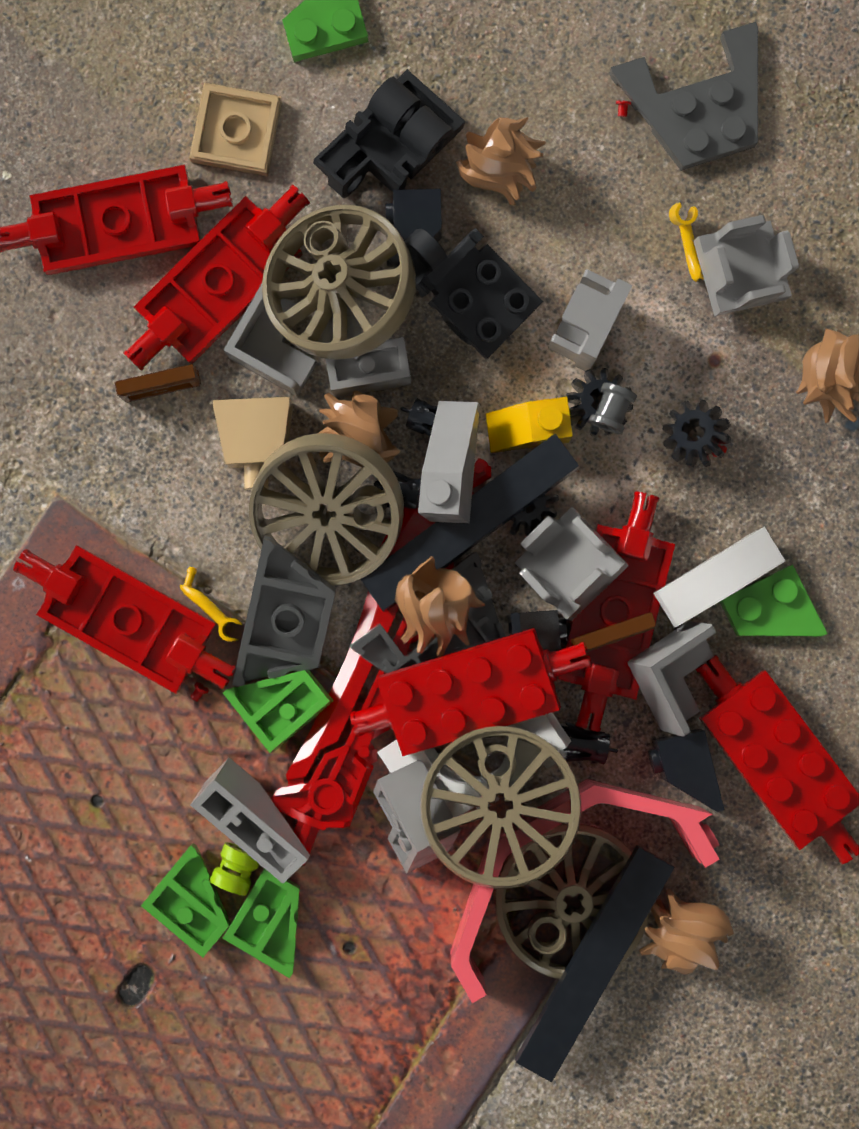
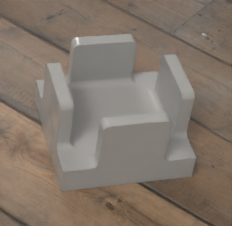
[693,215,799,316]
[548,269,633,371]
[515,507,629,621]

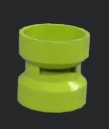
[210,842,259,896]

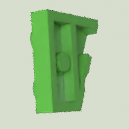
[282,0,369,62]
[223,670,334,753]
[141,843,231,958]

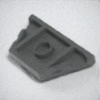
[232,536,336,686]

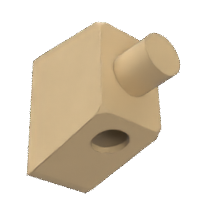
[213,397,293,490]

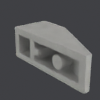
[418,401,480,523]
[190,758,310,883]

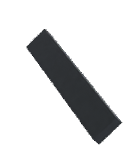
[361,434,581,612]
[515,845,675,1083]

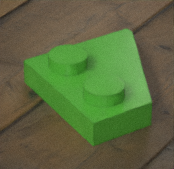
[720,565,828,637]
[223,868,300,979]

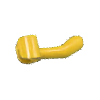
[669,202,704,282]
[180,566,243,642]

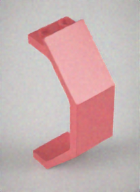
[450,779,720,1003]

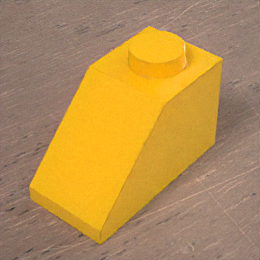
[485,396,573,453]

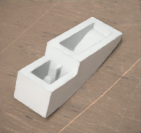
[654,527,785,628]

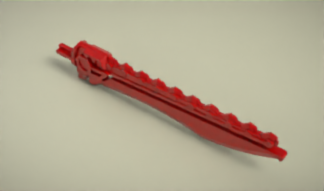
[270,458,491,866]

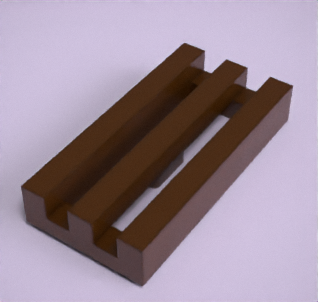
[114,364,201,403]
[570,612,656,652]

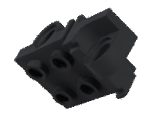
[313,69,465,198]
[388,228,543,359]

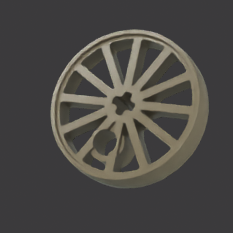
[262,205,416,359]
[249,433,404,586]
[420,726,581,889]
[495,823,650,979]

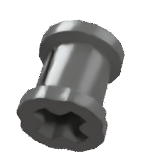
[588,383,637,435]

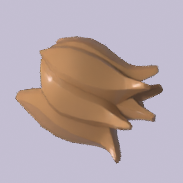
[456,117,546,205]
[796,328,859,423]
[317,391,400,467]
[395,556,485,657]
[639,889,734,975]

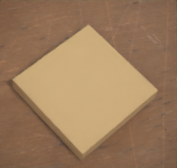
[189,83,282,176]

